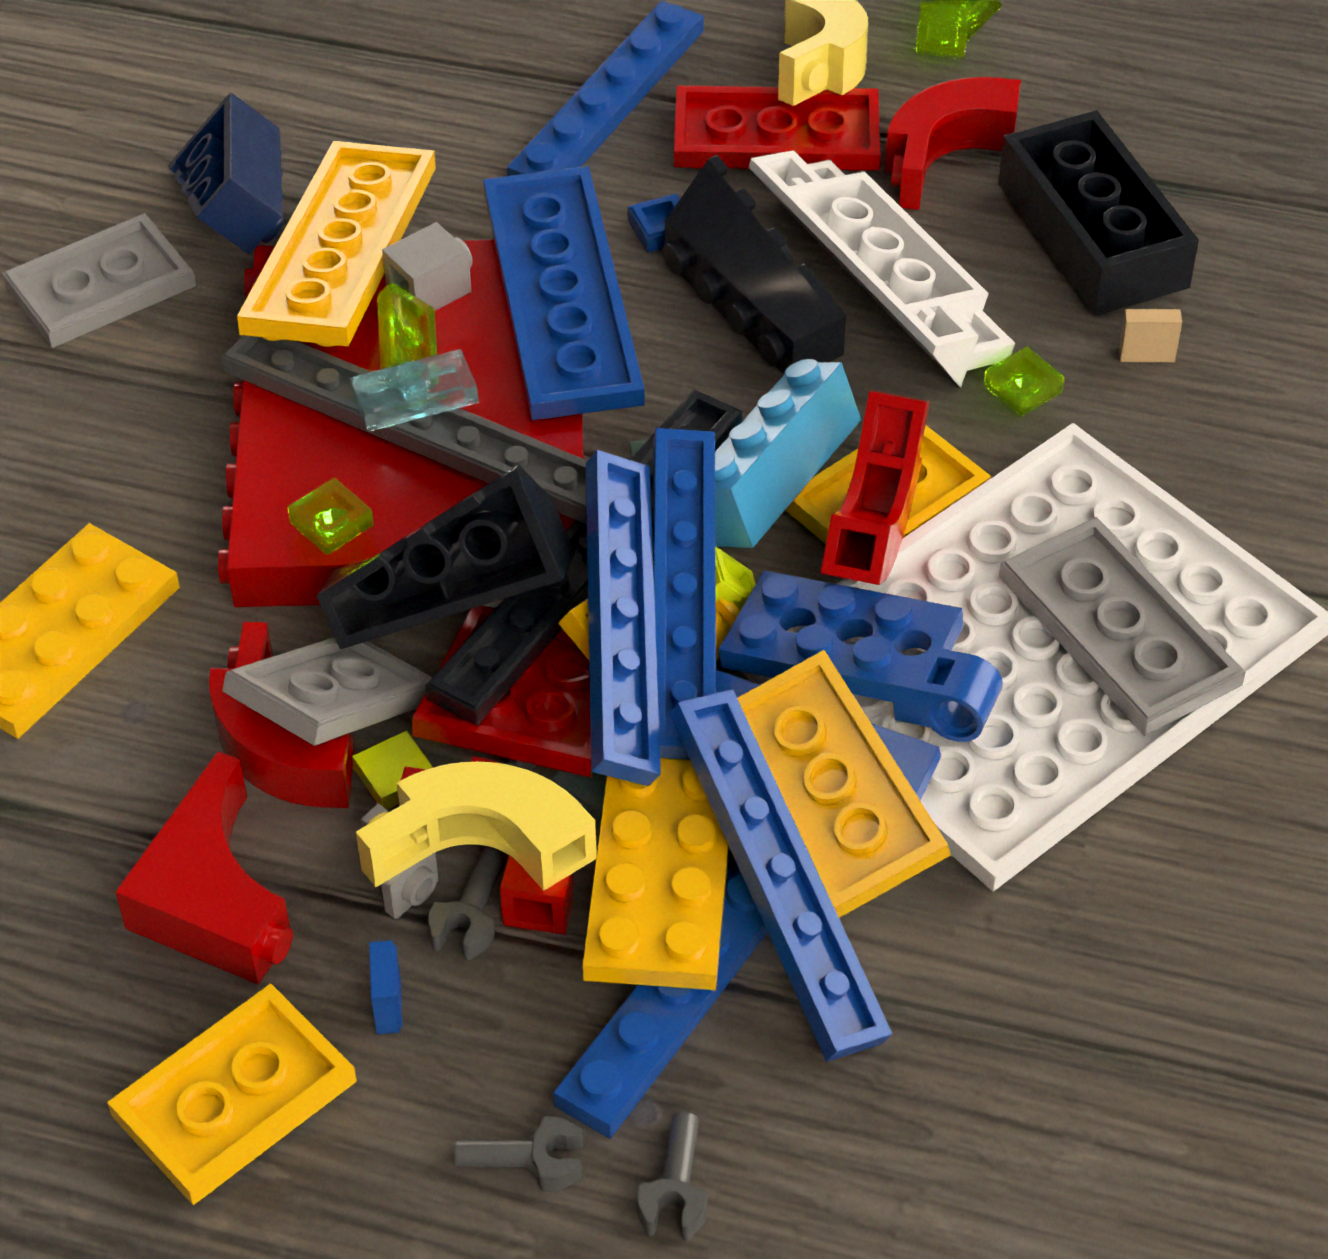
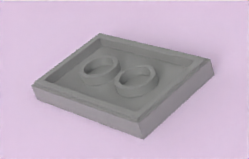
[2,213,196,348]
[222,637,432,746]

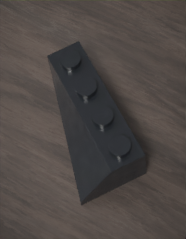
[662,155,846,374]
[317,465,575,650]

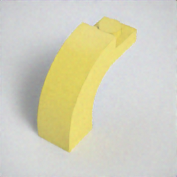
[778,0,868,106]
[356,762,597,891]

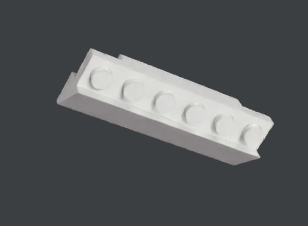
[749,151,1015,388]

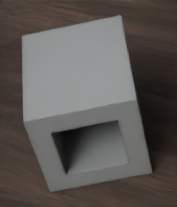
[382,222,473,320]

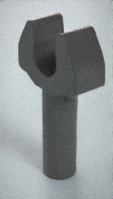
[428,847,506,960]
[637,1112,708,1241]
[455,1116,584,1191]

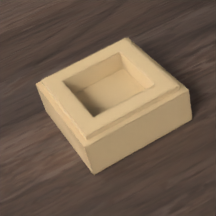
[1119,309,1182,362]

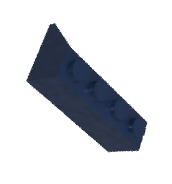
[168,92,284,254]

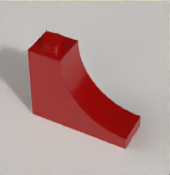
[115,751,293,985]

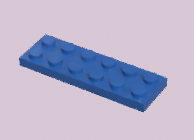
[483,166,645,420]

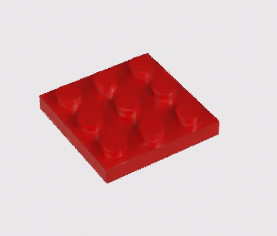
[412,605,593,777]

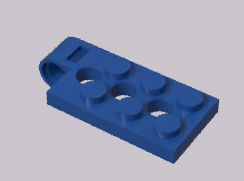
[718,570,1003,742]

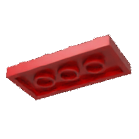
[674,85,880,171]

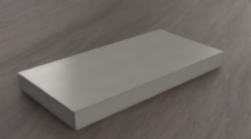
[999,517,1246,736]

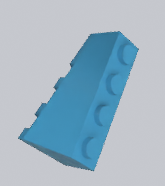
[715,359,861,548]

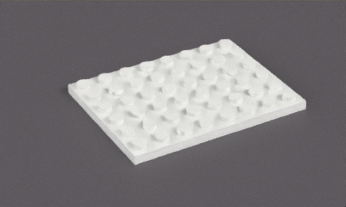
[740,423,1328,892]

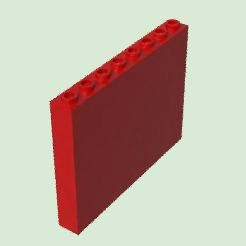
[218,239,584,608]

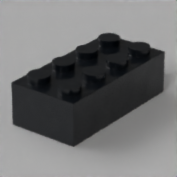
[998,110,1199,316]

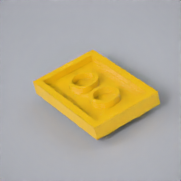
[785,425,991,544]
[107,983,357,1205]

